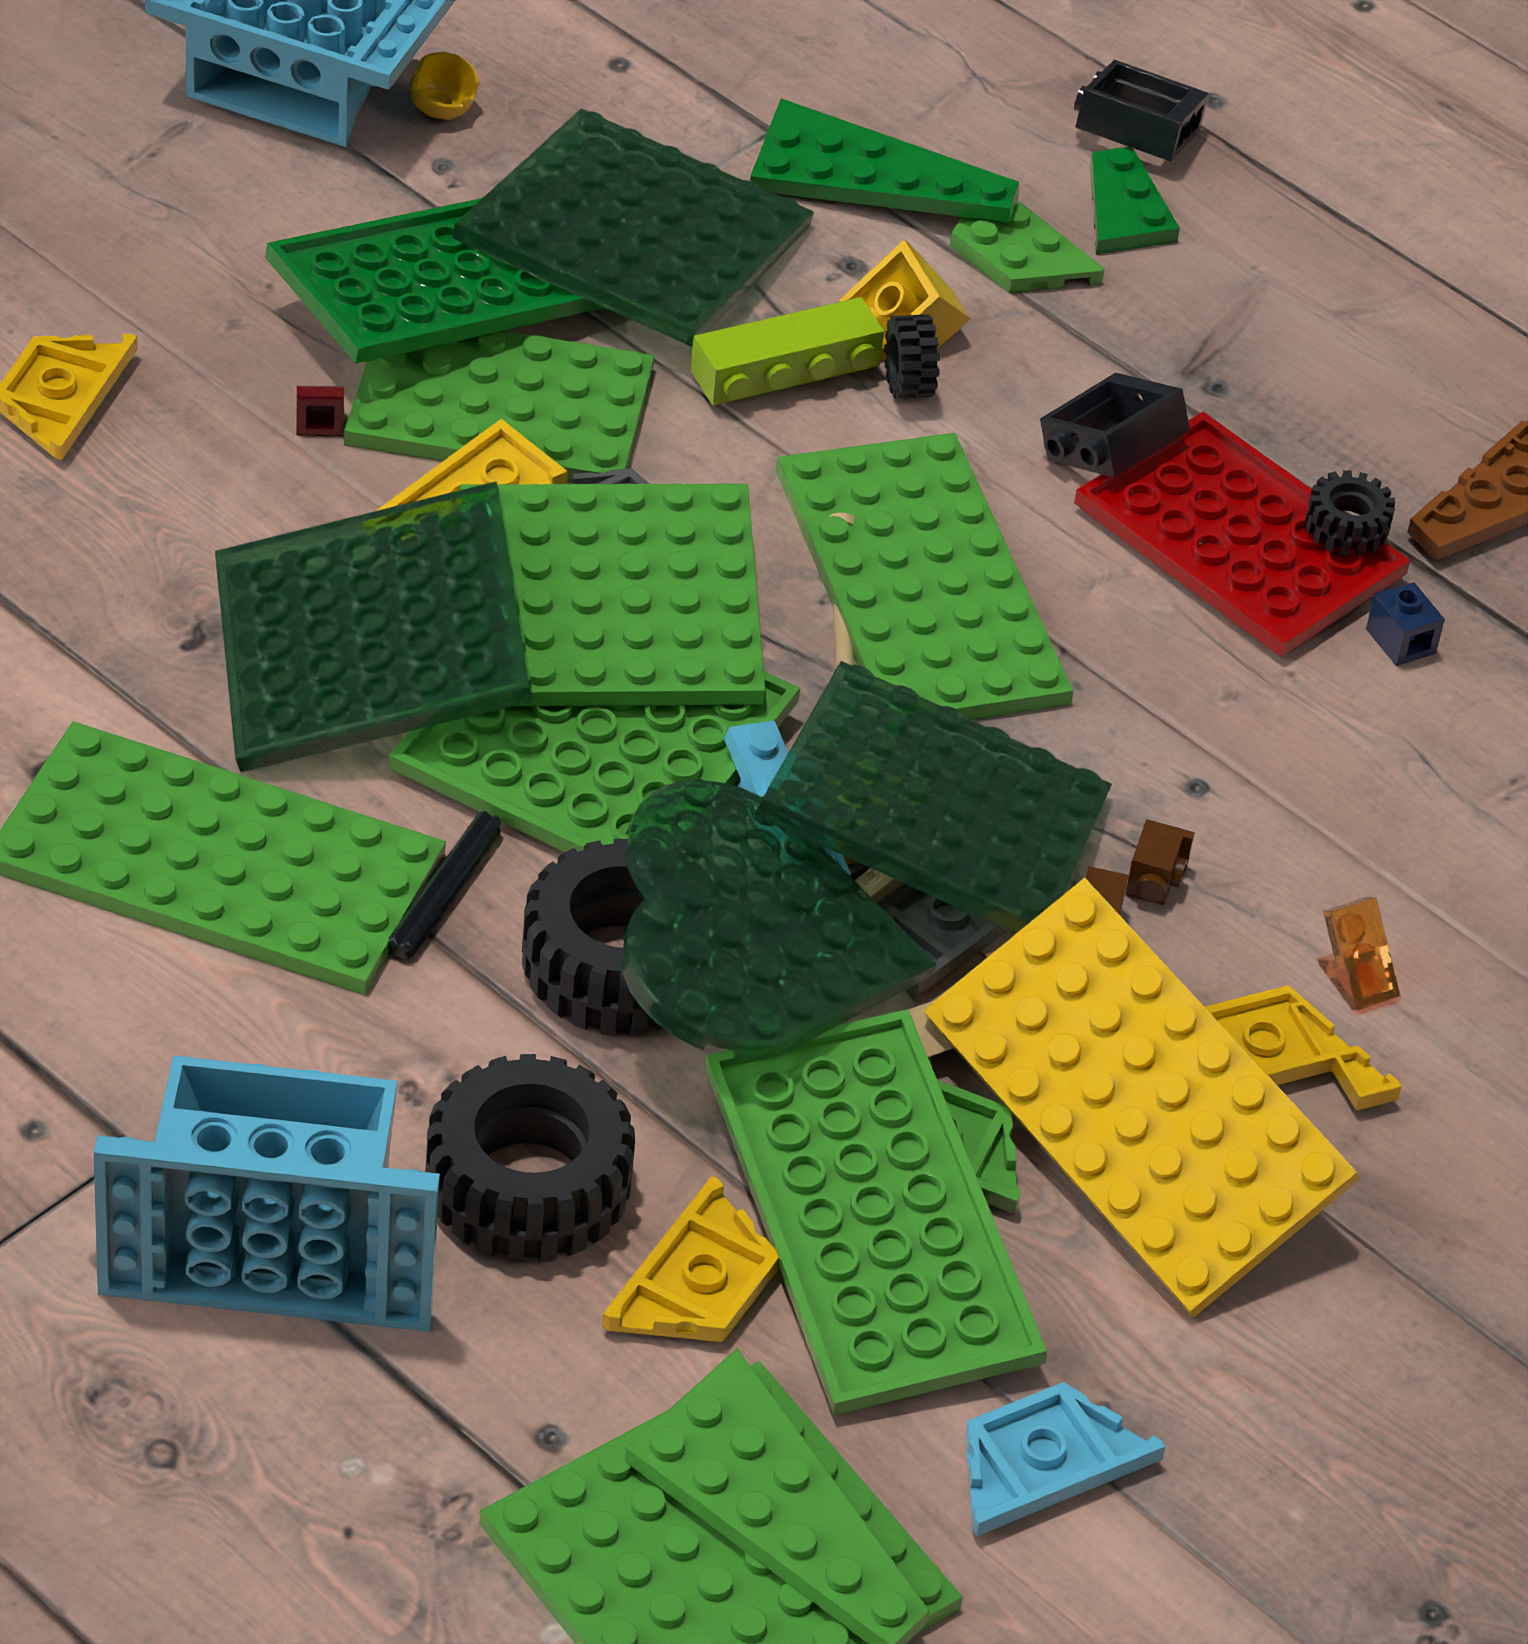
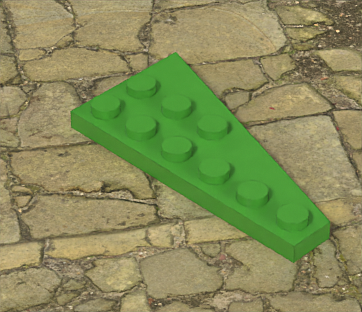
[625,1348,929,1644]

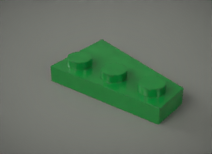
[1090,147,1180,254]

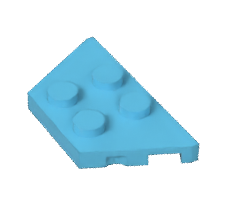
[965,1382,1166,1536]

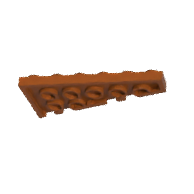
[1407,420,1528,561]

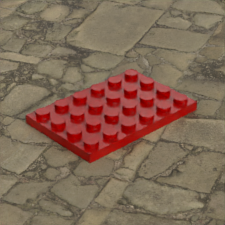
[1074,411,1410,657]

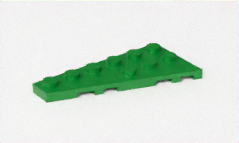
[750,98,1019,223]

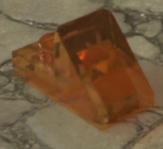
[1317,897,1401,1010]

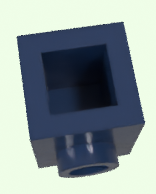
[1366,582,1445,666]

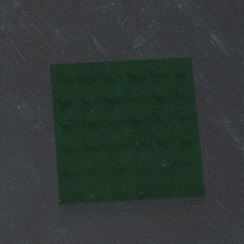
[452,108,814,347]
[215,481,534,773]
[755,661,1112,934]

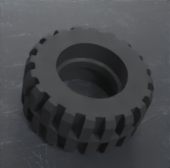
[522,839,724,1036]
[425,1054,635,1263]

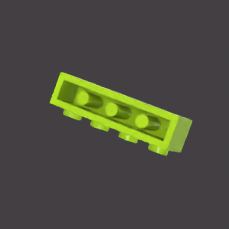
[690,297,884,405]

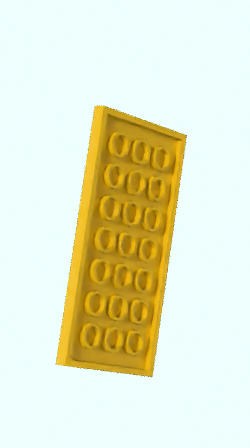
[923,878,1360,1318]

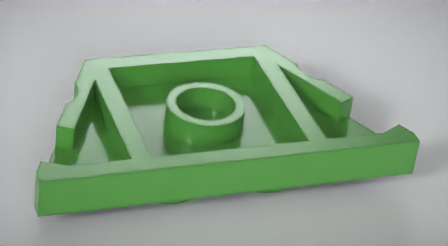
[950,200,1105,293]
[937,1080,1020,1214]

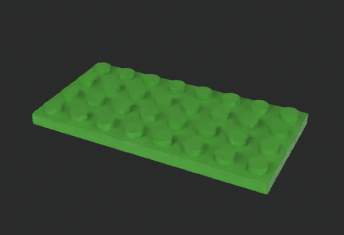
[776,433,1074,733]
[0,721,446,995]
[705,1009,1047,1416]

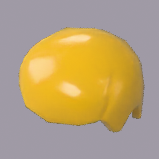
[409,51,479,120]

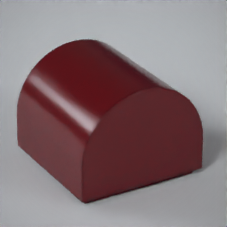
[296,386,344,436]

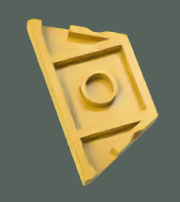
[0,334,138,460]
[601,1175,779,1342]

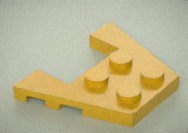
[1204,985,1402,1111]

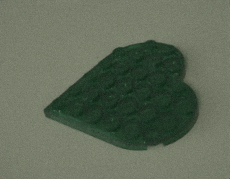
[621,778,937,1059]

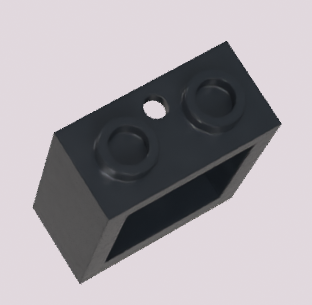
[1074,59,1209,162]
[1040,372,1190,478]

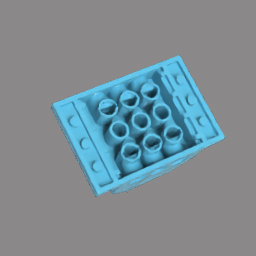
[145,0,456,147]
[93,1055,440,1332]

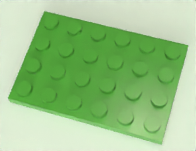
[344,331,654,482]

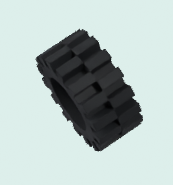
[884,314,940,399]
[1305,470,1396,556]

